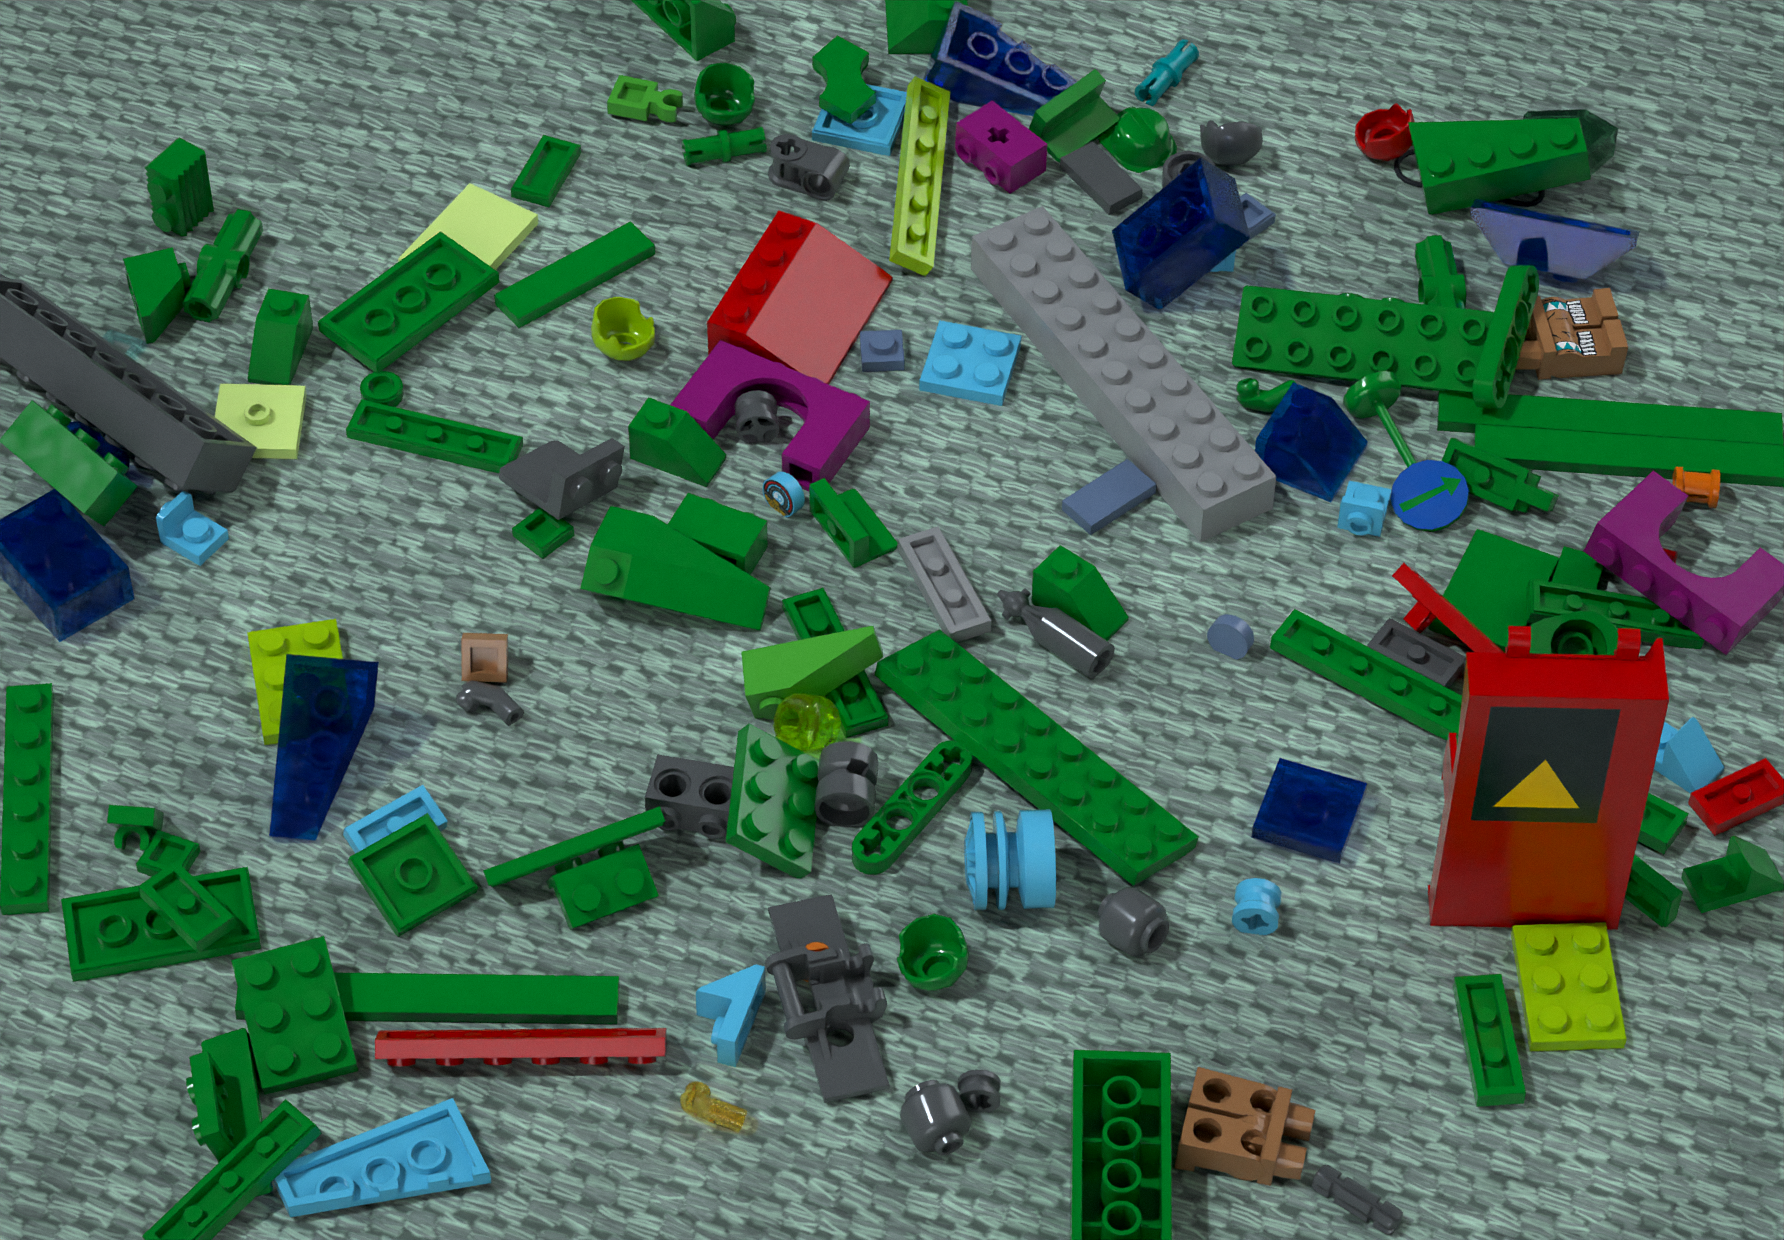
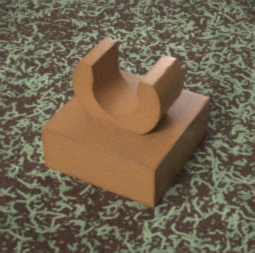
[461,633,508,682]

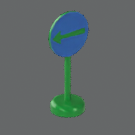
[1343,371,1469,532]

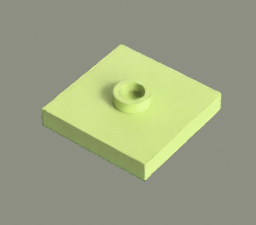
[215,384,307,459]

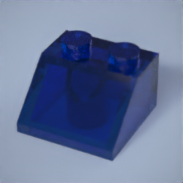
[1255,382,1368,503]

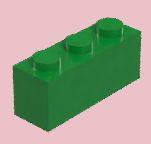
[0,400,137,527]

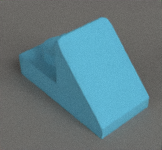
[1654,717,1724,794]
[696,964,766,1067]

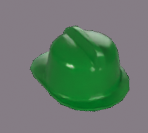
[1098,106,1177,173]
[1530,611,1618,655]

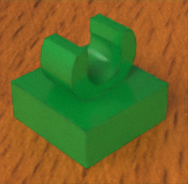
[107,805,164,851]

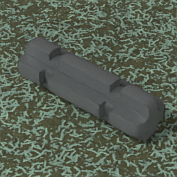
[1312,1165,1403,1235]

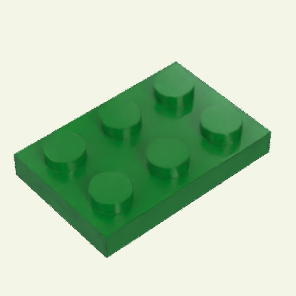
[726,723,819,879]
[231,936,359,1095]

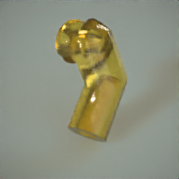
[680,1081,747,1133]

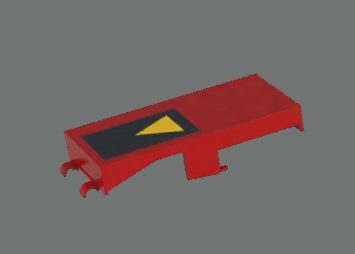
[1428,626,1669,930]

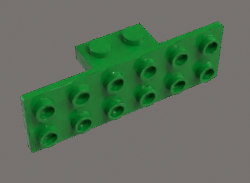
[1232,285,1494,395]

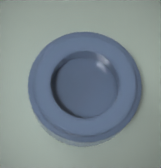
[1207,614,1254,660]

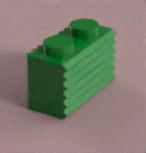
[144,137,214,237]

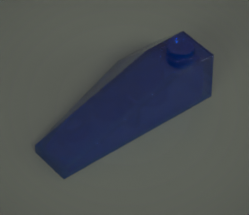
[923,1,1077,116]
[269,654,379,841]

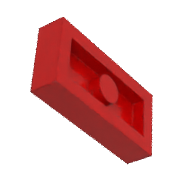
[1688,758,1784,836]

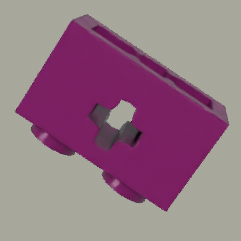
[955,101,1047,194]

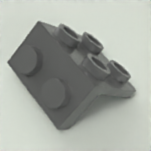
[499,438,625,520]

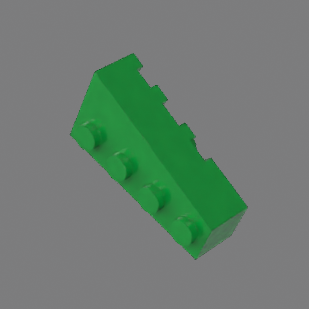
[1408,118,1591,214]

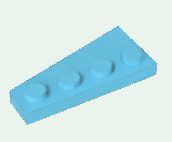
[273,1098,491,1217]

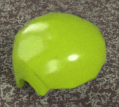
[591,297,655,361]

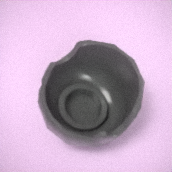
[1200,120,1263,166]

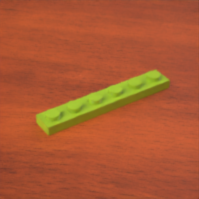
[889,76,950,276]

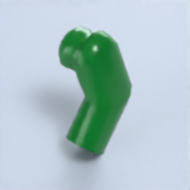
[1236,378,1301,413]

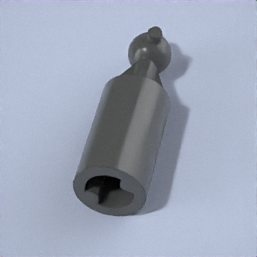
[997,588,1115,679]

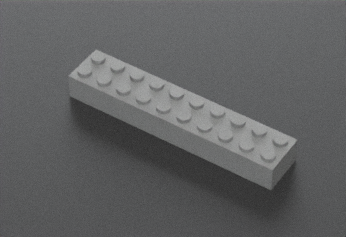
[971,206,1276,542]

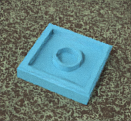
[812,84,907,156]

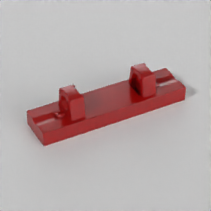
[1392,563,1505,653]

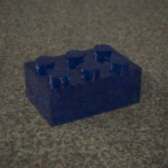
[1112,157,1250,309]
[0,489,135,642]

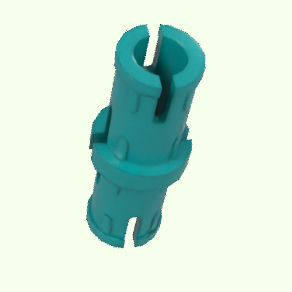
[1135,39,1199,106]

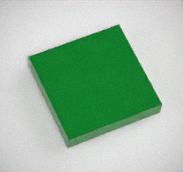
[348,813,478,937]

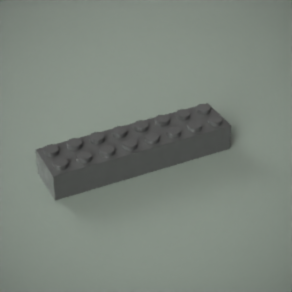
[0,277,257,495]

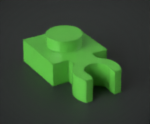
[607,75,683,122]

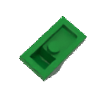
[1681,836,1784,913]

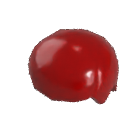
[1355,103,1415,161]

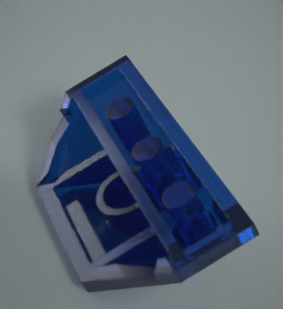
[1470,199,1640,283]

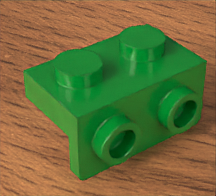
[546,841,659,930]

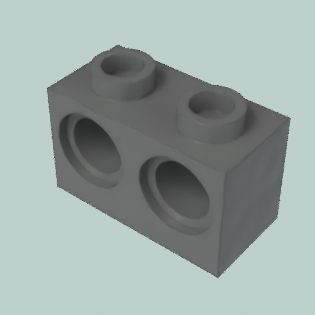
[645,754,734,839]

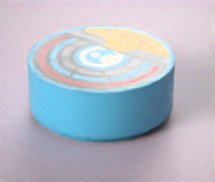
[763,472,805,517]

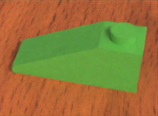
[741,626,883,719]

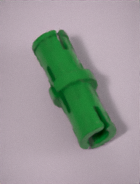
[681,127,767,166]

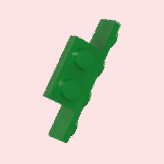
[186,1028,273,1197]

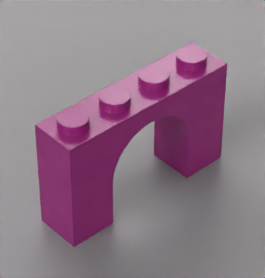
[670,340,870,491]
[1584,471,1784,655]

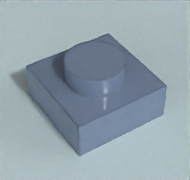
[860,330,905,372]

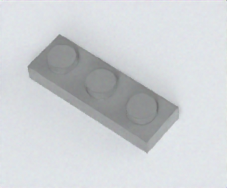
[898,526,991,643]

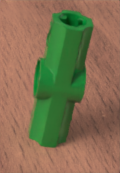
[183,209,263,323]
[1415,235,1466,309]

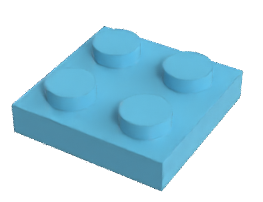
[919,320,1022,406]

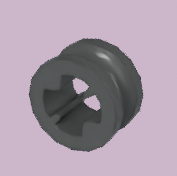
[957,1069,1001,1112]

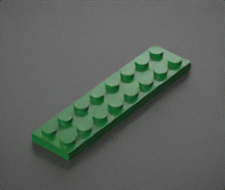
[874,629,1199,886]

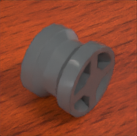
[734,390,779,443]

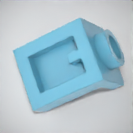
[1337,481,1392,537]
[156,491,229,566]

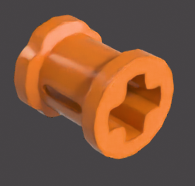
[1672,467,1720,508]

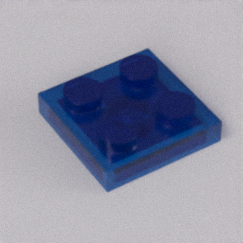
[1251,758,1368,864]

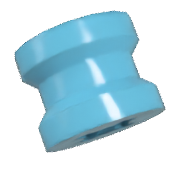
[1232,878,1282,935]

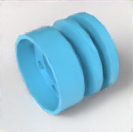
[964,809,1056,911]

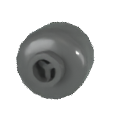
[1098,887,1169,957]
[900,1080,972,1156]

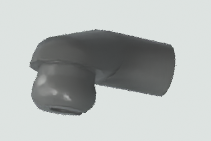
[456,680,524,726]

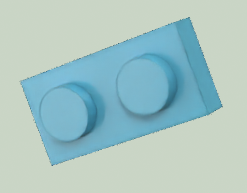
[343,785,448,853]

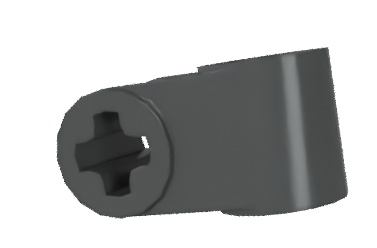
[768,134,850,201]

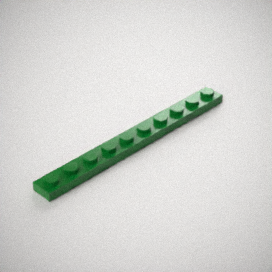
[1270,609,1689,855]

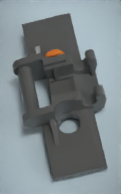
[765,894,890,1103]

